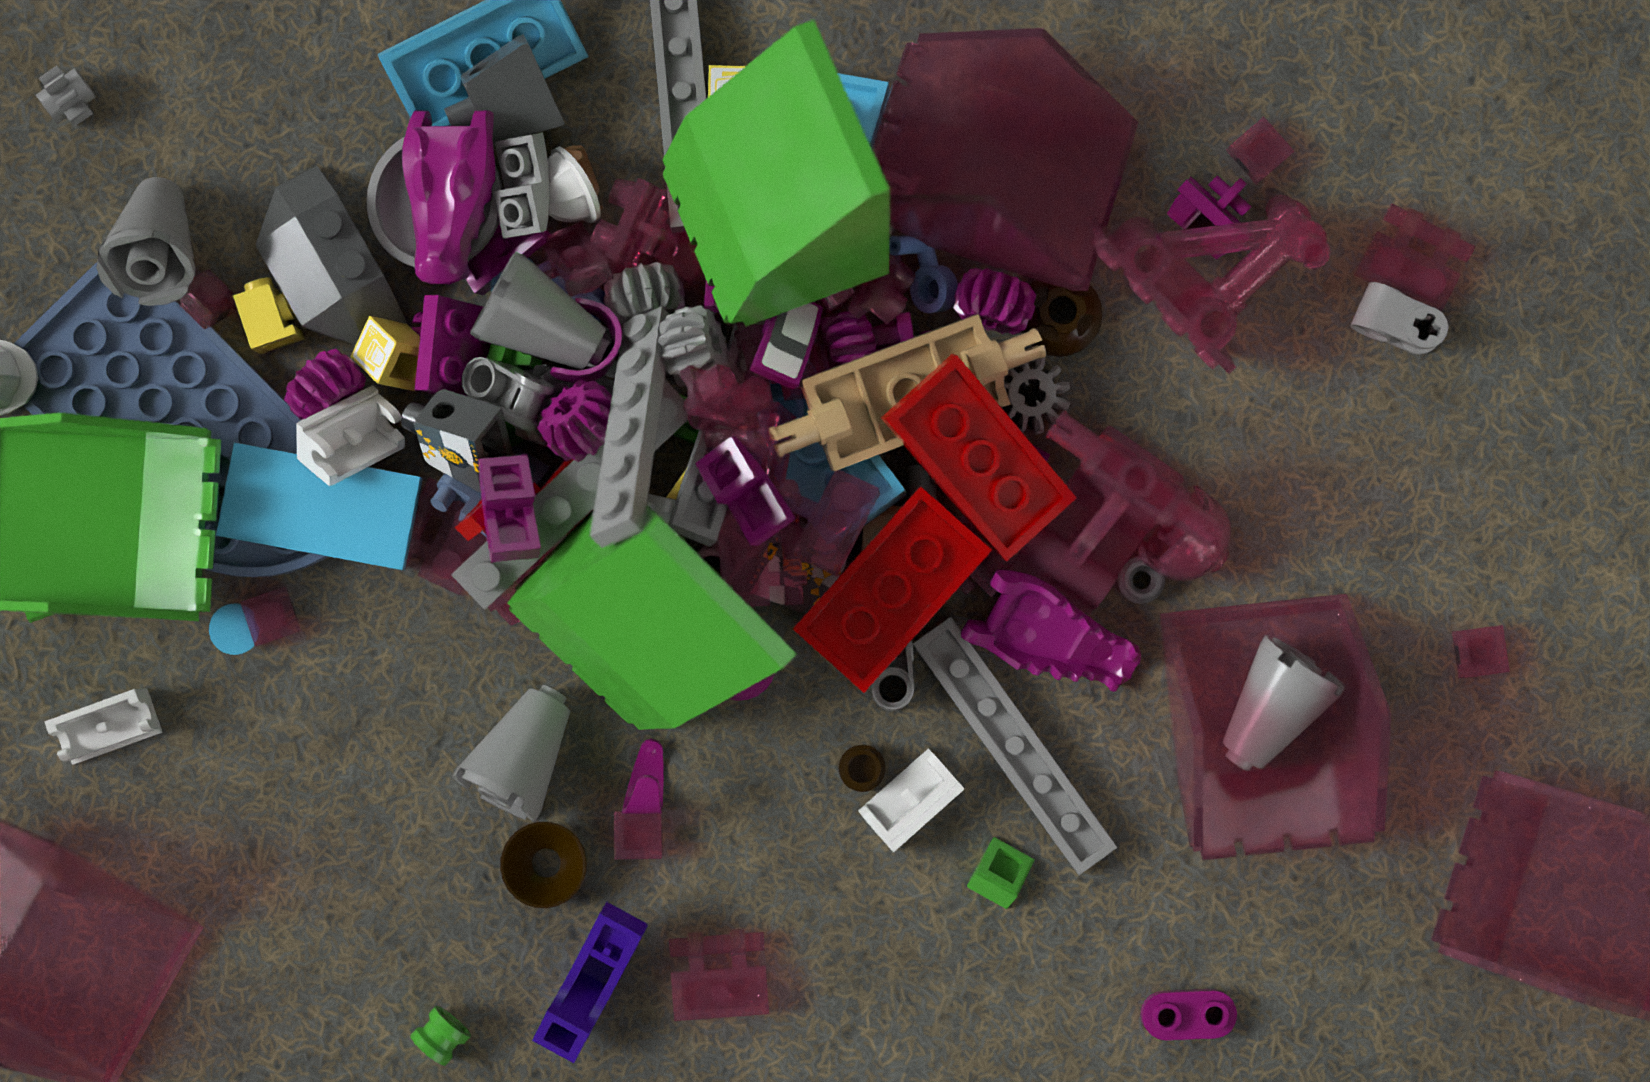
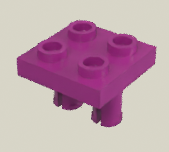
[412,295,491,397]

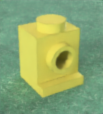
[233,277,304,354]

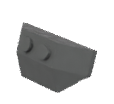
[256,166,409,345]

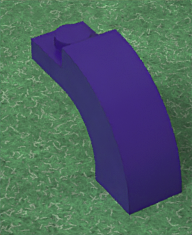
[532,901,649,1063]

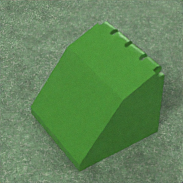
[663,20,890,327]
[0,412,222,621]
[507,504,797,730]

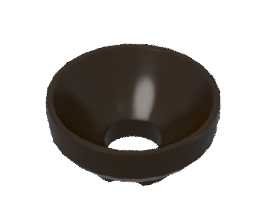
[1021,272,1103,357]
[500,821,587,908]

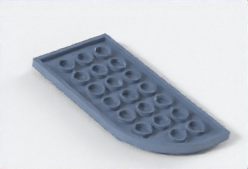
[14,262,328,578]

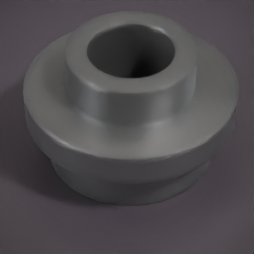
[1118,557,1165,604]

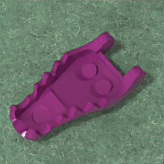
[402,110,496,285]
[960,570,1141,692]

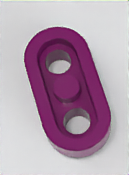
[1141,989,1237,1040]

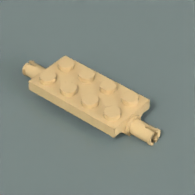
[769,314,1046,471]

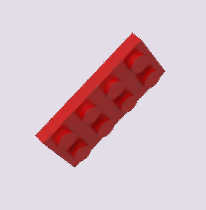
[881,354,1077,562]
[793,486,992,693]

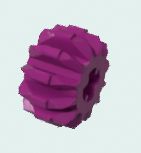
[953,268,1036,335]
[816,311,877,372]
[284,348,367,421]
[537,379,612,462]

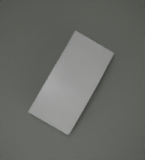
[493,132,549,238]

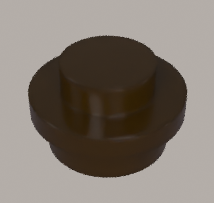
[839,745,886,792]

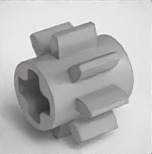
[36,65,96,126]

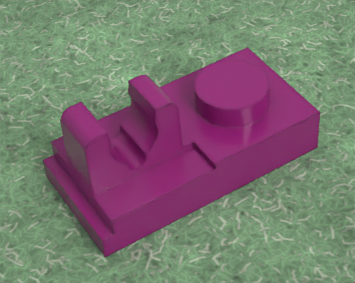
[466,221,550,296]

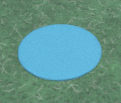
[209,603,260,655]

